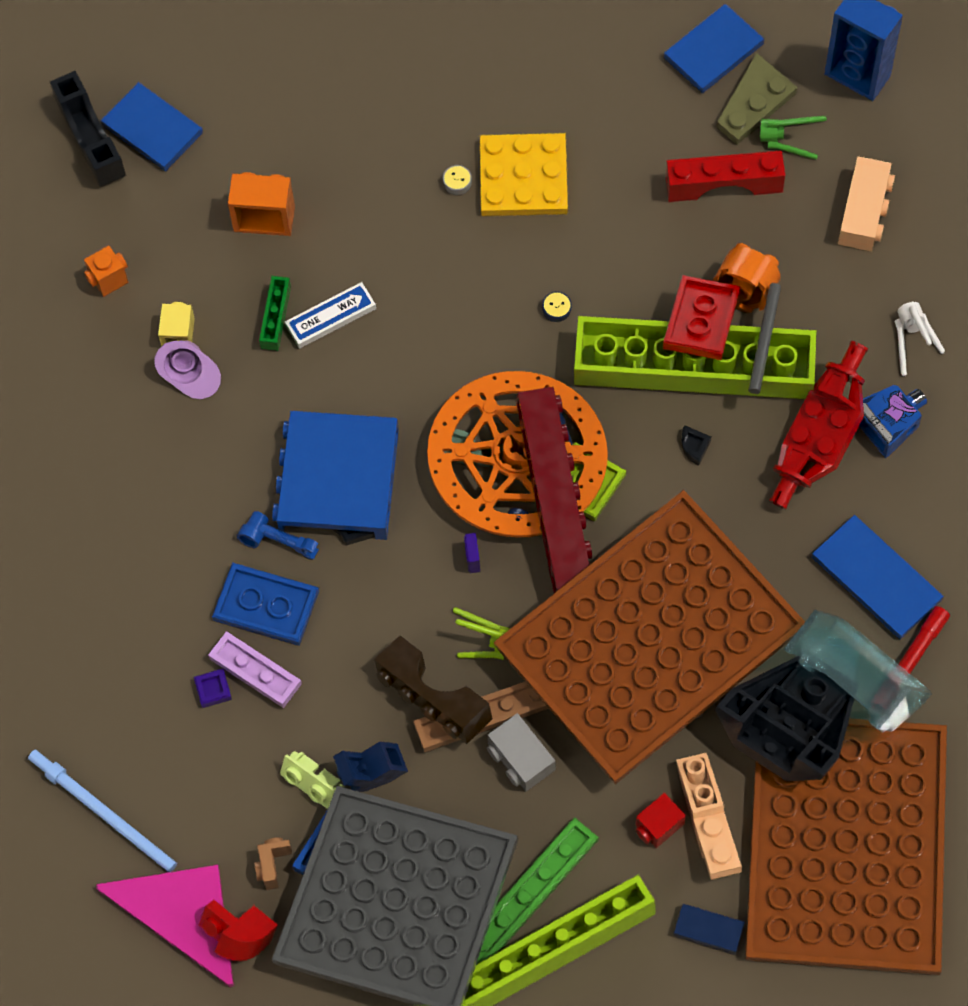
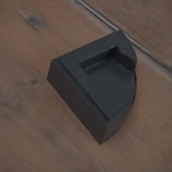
[681,425,712,465]

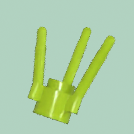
[453,607,511,660]

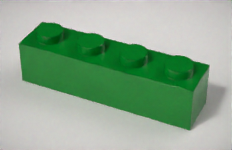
[259,276,291,351]

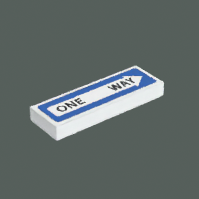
[285,282,376,349]

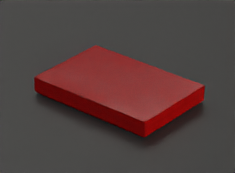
[663,275,740,360]

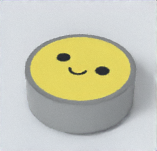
[443,165,472,195]

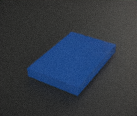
[664,4,764,94]
[101,82,203,172]
[212,562,319,646]

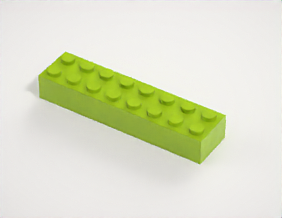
[574,316,817,399]

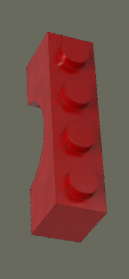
[666,151,785,202]

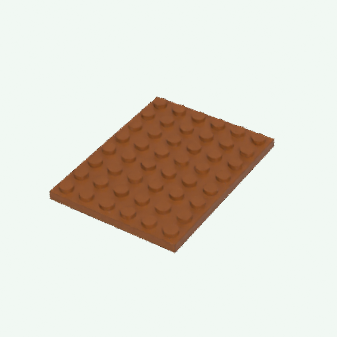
[494,490,807,785]
[745,718,947,975]

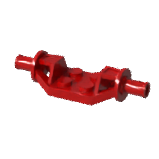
[769,341,868,510]

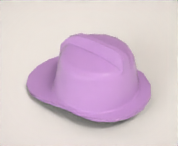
[155,341,221,399]

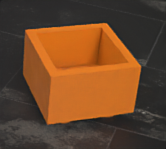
[228,172,295,236]

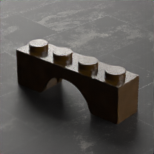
[374,636,493,744]

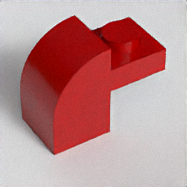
[198,899,278,961]

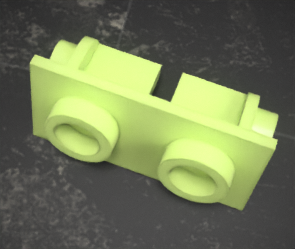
[280,751,345,809]

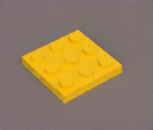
[480,133,568,216]

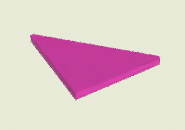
[97,865,234,987]

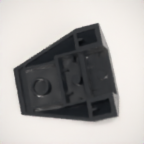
[715,652,858,781]

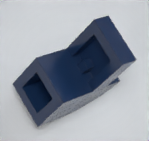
[333,741,408,792]

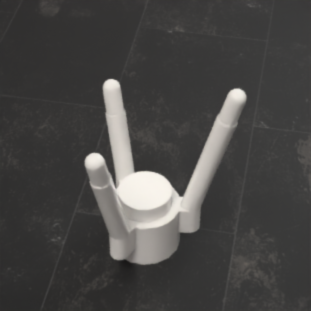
[894,302,945,376]

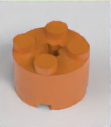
[713,243,781,313]

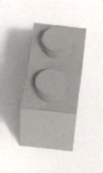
[487,713,556,792]

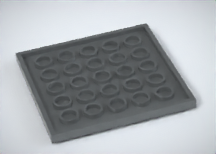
[272,786,518,1006]

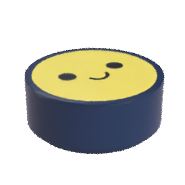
[542,291,572,322]

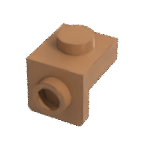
[254,838,292,890]

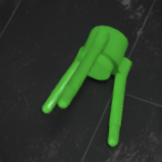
[760,116,827,160]

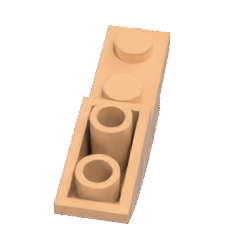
[676,752,742,880]

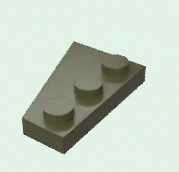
[717,53,798,145]

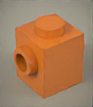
[84,245,128,297]

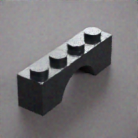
[50,71,126,187]

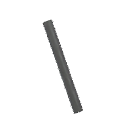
[748,283,781,394]

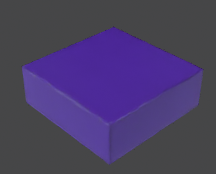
[464,533,480,573]
[194,669,232,708]

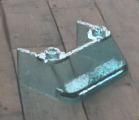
[784,610,932,733]

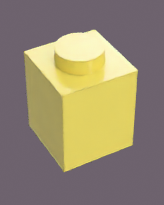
[158,302,195,346]

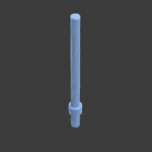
[28,749,177,873]

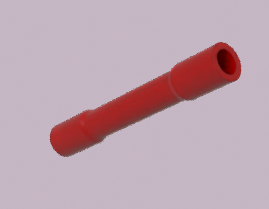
[870,606,950,714]

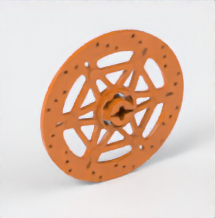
[427,371,608,538]

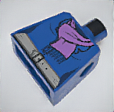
[859,385,927,458]

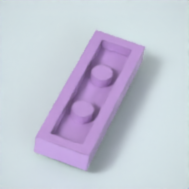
[208,631,302,708]

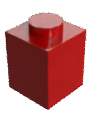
[635,792,686,849]

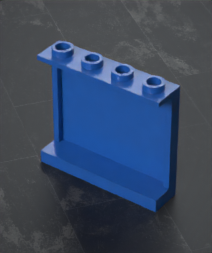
[272,411,399,540]

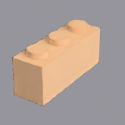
[838,156,895,252]

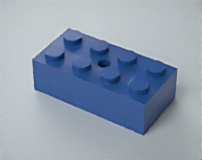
[824,0,903,101]

